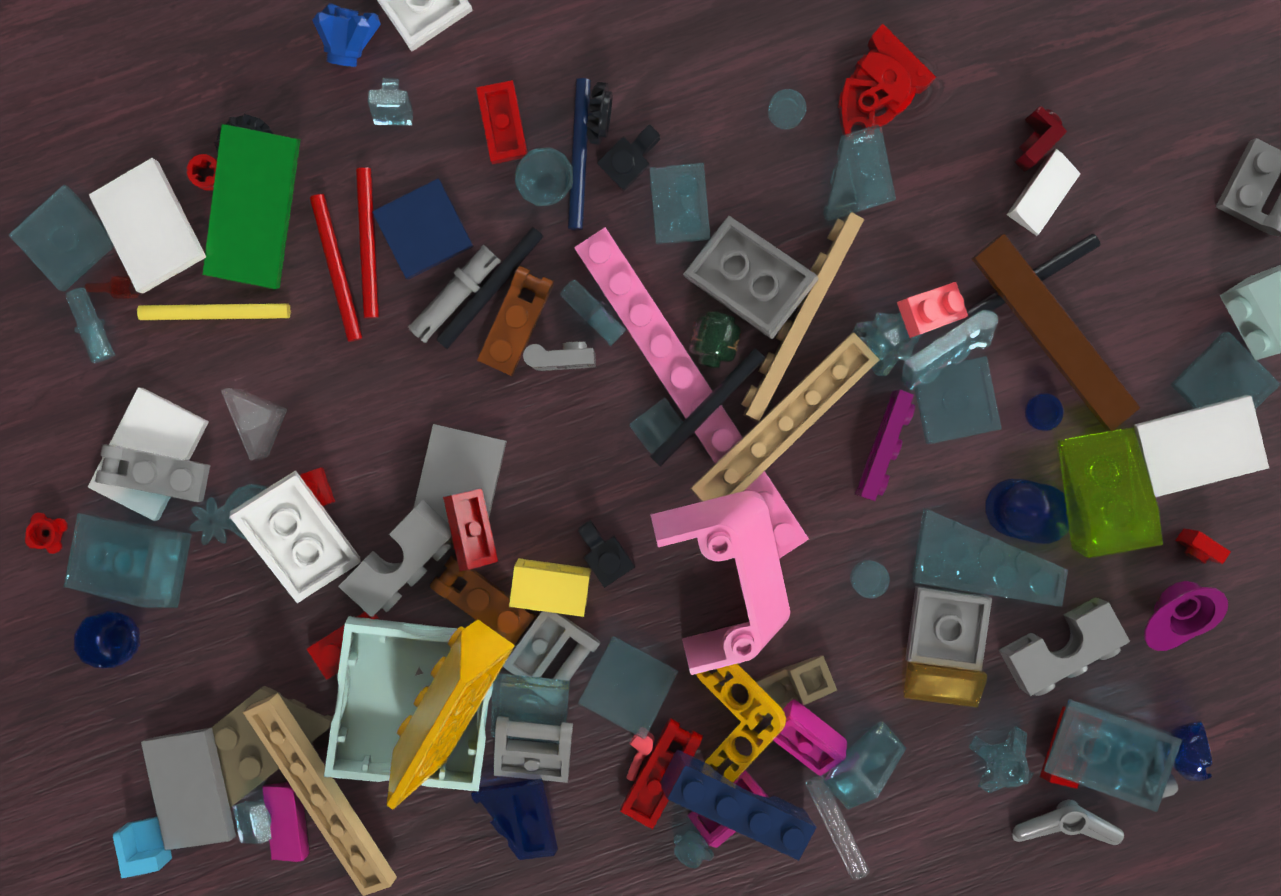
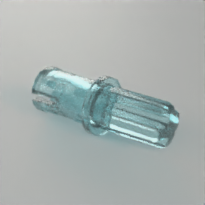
[560,280,627,346]
[66,288,116,363]

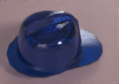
[985,479,1073,544]

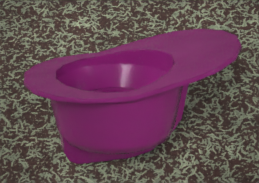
[1144,581,1228,651]

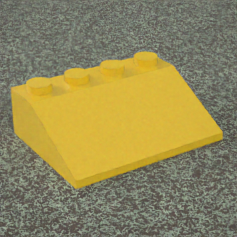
[387,619,515,810]

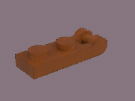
[477,266,554,376]
[429,555,536,645]

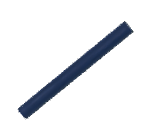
[568,78,591,230]

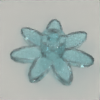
[189,497,237,545]

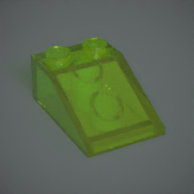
[1058,428,1163,558]

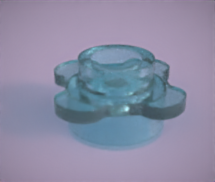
[674,830,714,868]

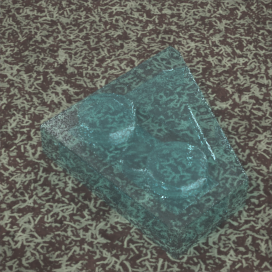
[823,125,896,221]

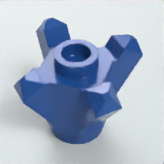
[312,3,381,67]

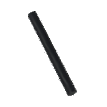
[436,227,544,349]
[967,234,1101,323]
[650,348,766,467]

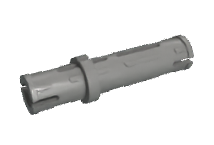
[408,245,501,343]

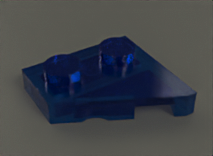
[471,778,558,860]

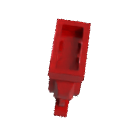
[838,23,936,141]

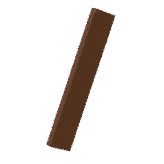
[971,234,1140,432]

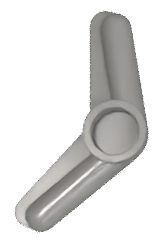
[1012,799,1124,845]

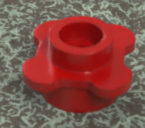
[25,512,68,554]

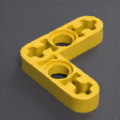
[696,664,786,782]

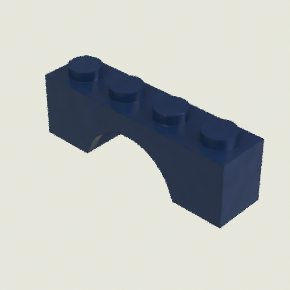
[660,750,817,861]

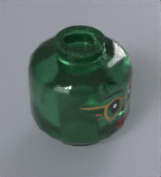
[688,311,741,369]

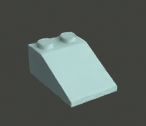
[1220,265,1281,361]

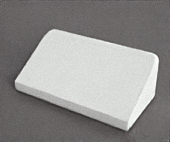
[1007,149,1080,236]

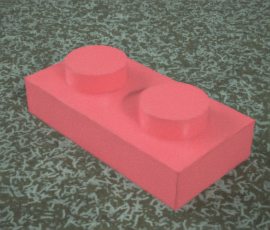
[897,282,969,338]

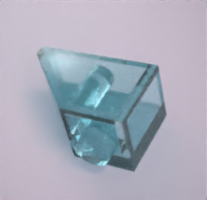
[823,721,907,809]

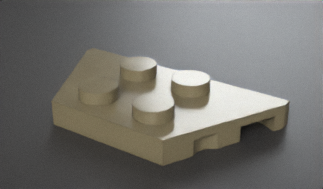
[211,686,333,808]

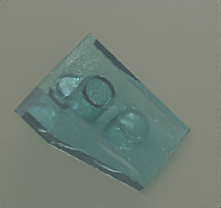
[64,513,192,608]
[1044,699,1182,812]

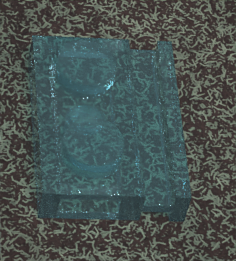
[649,163,710,245]

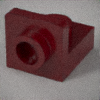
[1015,106,1068,172]

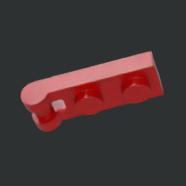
[620,718,703,830]

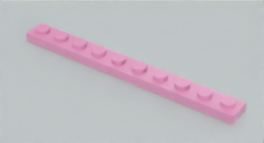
[574,227,809,559]

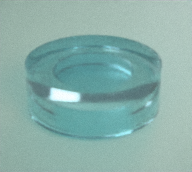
[768,89,807,129]
[850,560,890,598]

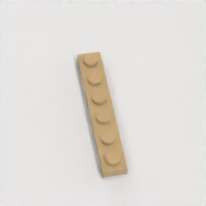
[741,212,864,422]
[690,332,880,502]
[243,693,397,896]

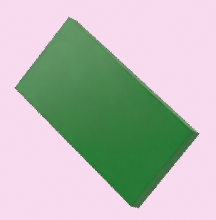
[202,124,301,289]

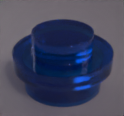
[1025,394,1064,431]

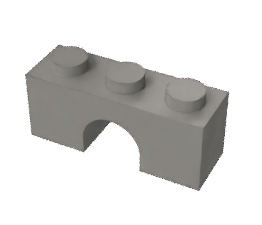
[338,500,452,617]
[999,597,1130,696]

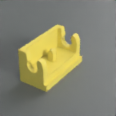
[509,558,591,617]

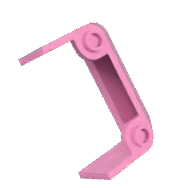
[650,491,790,675]

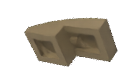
[754,655,837,718]

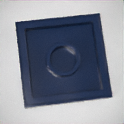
[372,178,474,280]

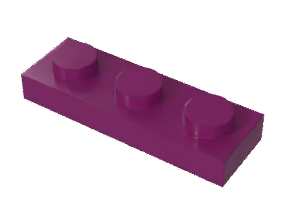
[855,389,915,501]

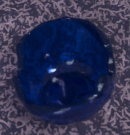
[74,611,140,668]
[1167,721,1213,782]

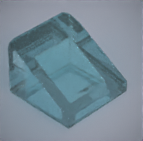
[630,398,683,453]

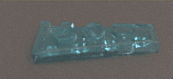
[912,508,1068,607]

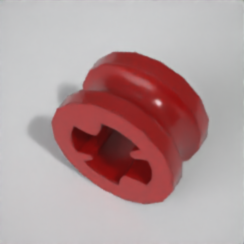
[187,154,217,191]

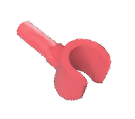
[626,727,655,781]

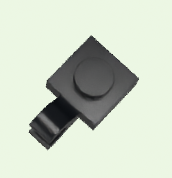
[597,124,661,192]
[578,520,635,588]

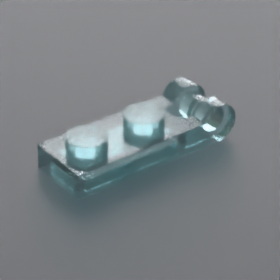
[901,310,998,391]

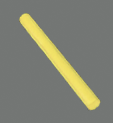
[137,303,291,320]

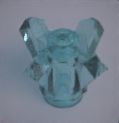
[853,313,924,376]
[969,726,1034,793]

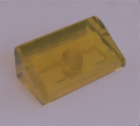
[903,662,988,708]

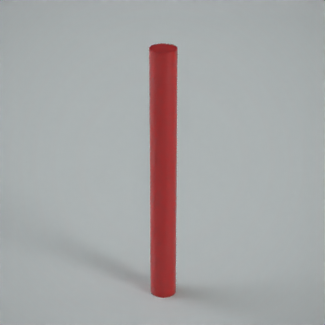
[356,168,379,318]
[310,194,362,342]

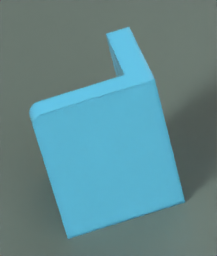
[113,817,172,878]

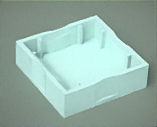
[324,616,494,791]

